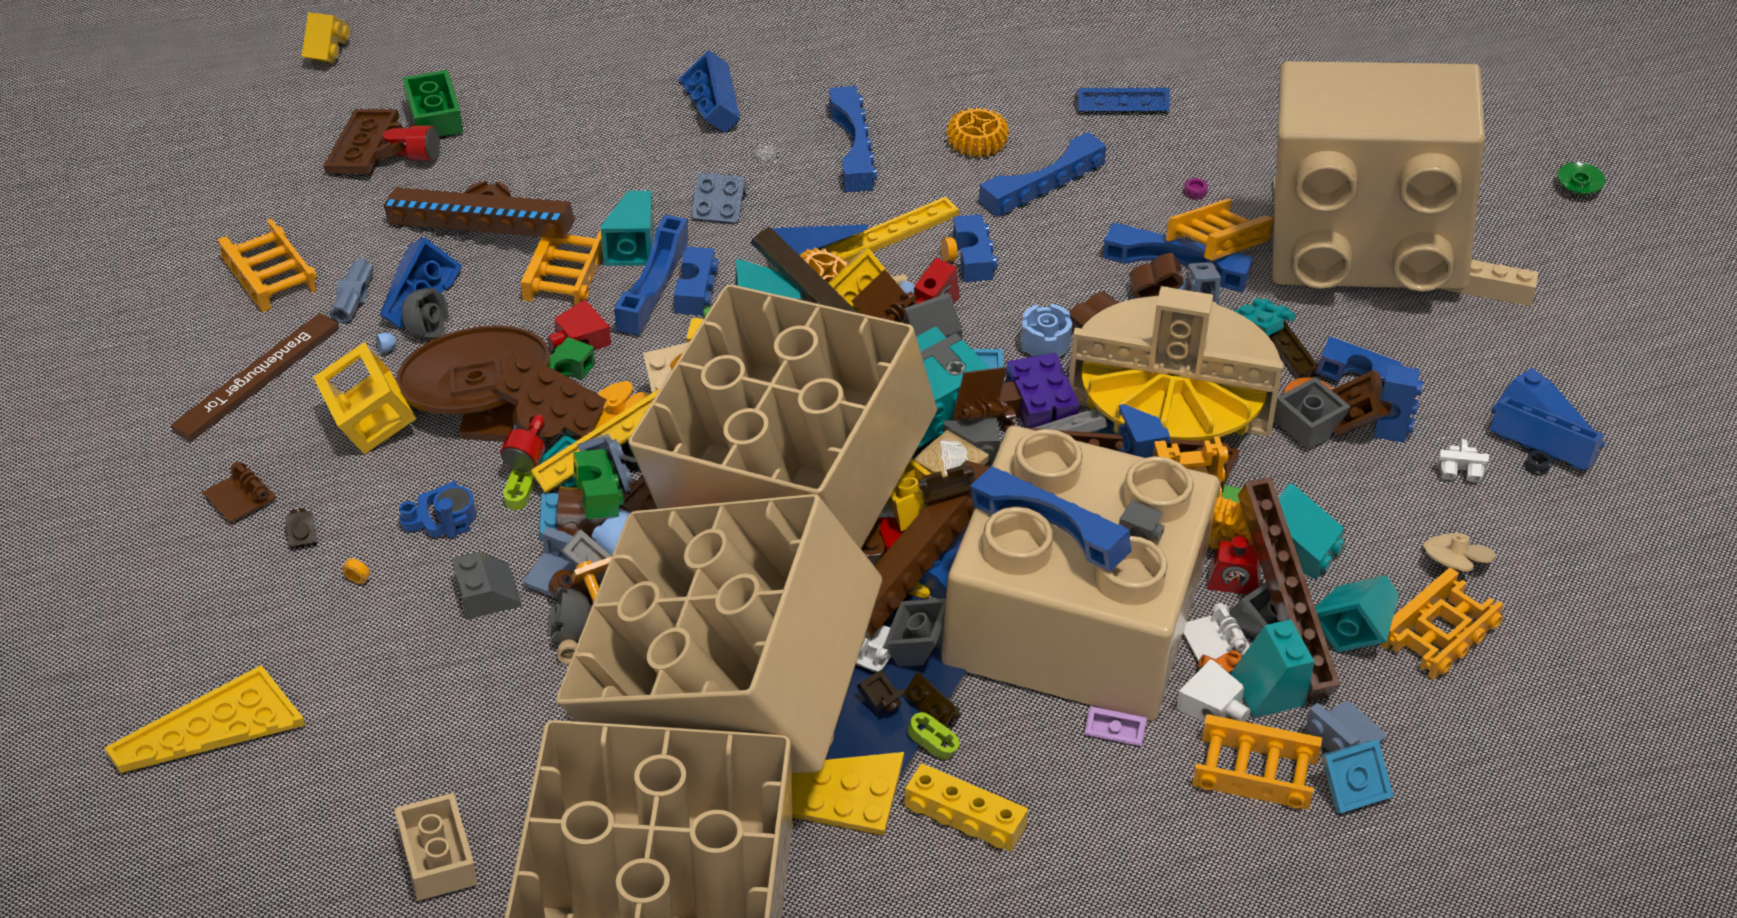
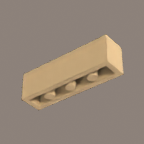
[1442,260,1538,306]

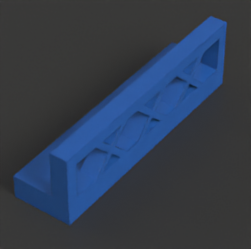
[1076,88,1170,111]

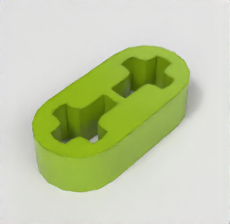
[503,469,536,510]
[907,712,959,760]

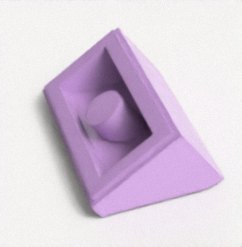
[1084,706,1147,746]

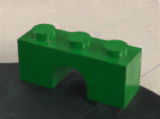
[550,337,595,380]
[573,449,624,519]

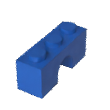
[953,214,997,282]
[674,246,719,316]
[1315,336,1402,388]
[1374,364,1423,443]

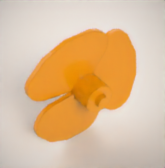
[592,381,649,431]

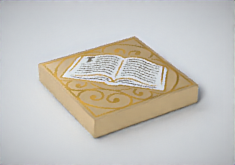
[913,430,989,477]

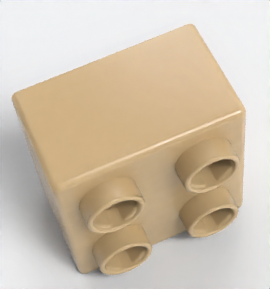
[1272,61,1485,292]
[628,285,937,549]
[941,426,1220,721]
[556,494,882,773]
[504,720,793,918]

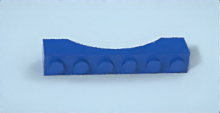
[829,86,877,193]
[979,132,1107,217]
[614,214,689,335]
[1102,222,1253,293]
[970,466,1132,572]

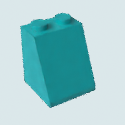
[601,190,654,266]
[735,259,805,301]
[1278,483,1345,580]
[1315,575,1399,653]
[1231,619,1314,718]

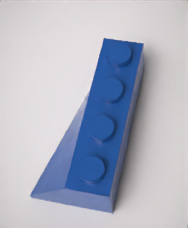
[678,50,740,133]
[1119,404,1170,458]

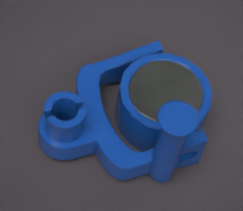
[399,480,476,538]

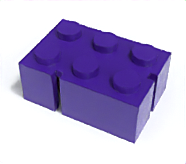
[1006,353,1079,428]

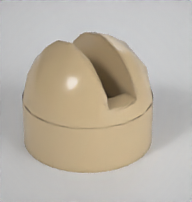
[557,639,578,664]

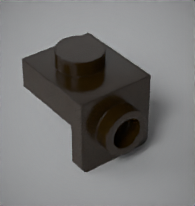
[284,508,318,549]
[856,669,906,715]

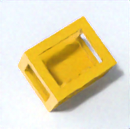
[313,342,416,454]

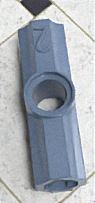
[330,258,374,324]

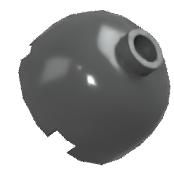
[401,288,449,338]
[547,586,591,644]

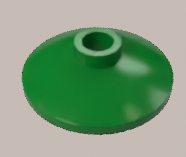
[1557,162,1606,194]

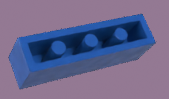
[1489,395,1605,470]

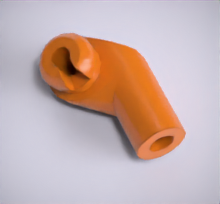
[1198,650,1242,673]

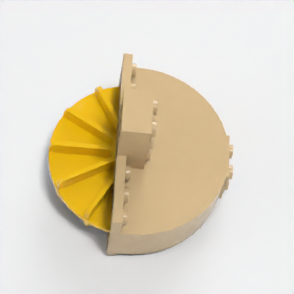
[1069,286,1283,442]

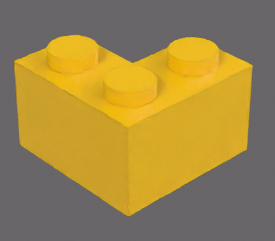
[301,12,350,64]

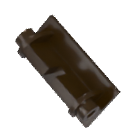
[918,464,976,503]
[904,672,962,727]

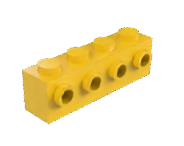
[905,763,1028,852]

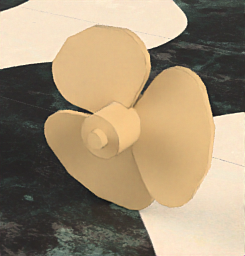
[1423,533,1496,571]

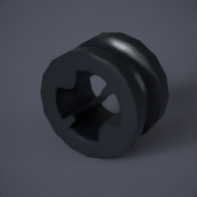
[1525,450,1551,476]

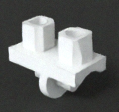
[1436,439,1489,483]

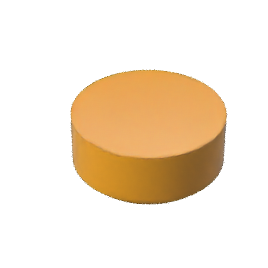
[941,237,957,262]
[342,558,371,584]

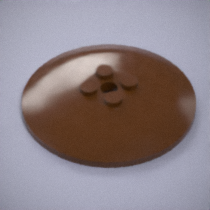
[396,325,550,414]

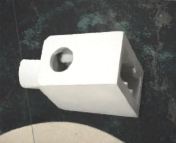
[1176,659,1250,722]

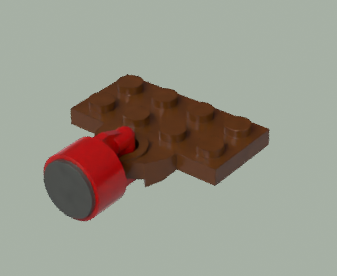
[323,109,440,174]
[492,349,607,472]

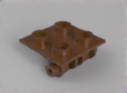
[851,269,917,322]
[952,367,1008,421]
[202,462,277,523]

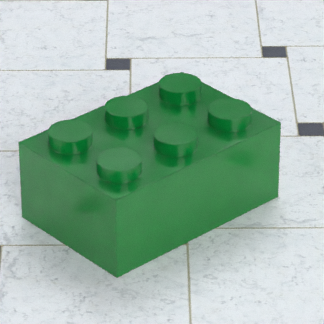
[402,70,463,137]

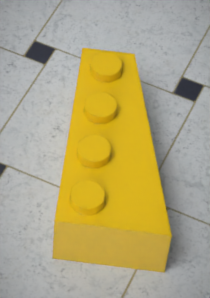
[887,458,931,531]

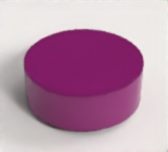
[1184,178,1208,200]

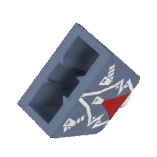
[1186,262,1221,305]

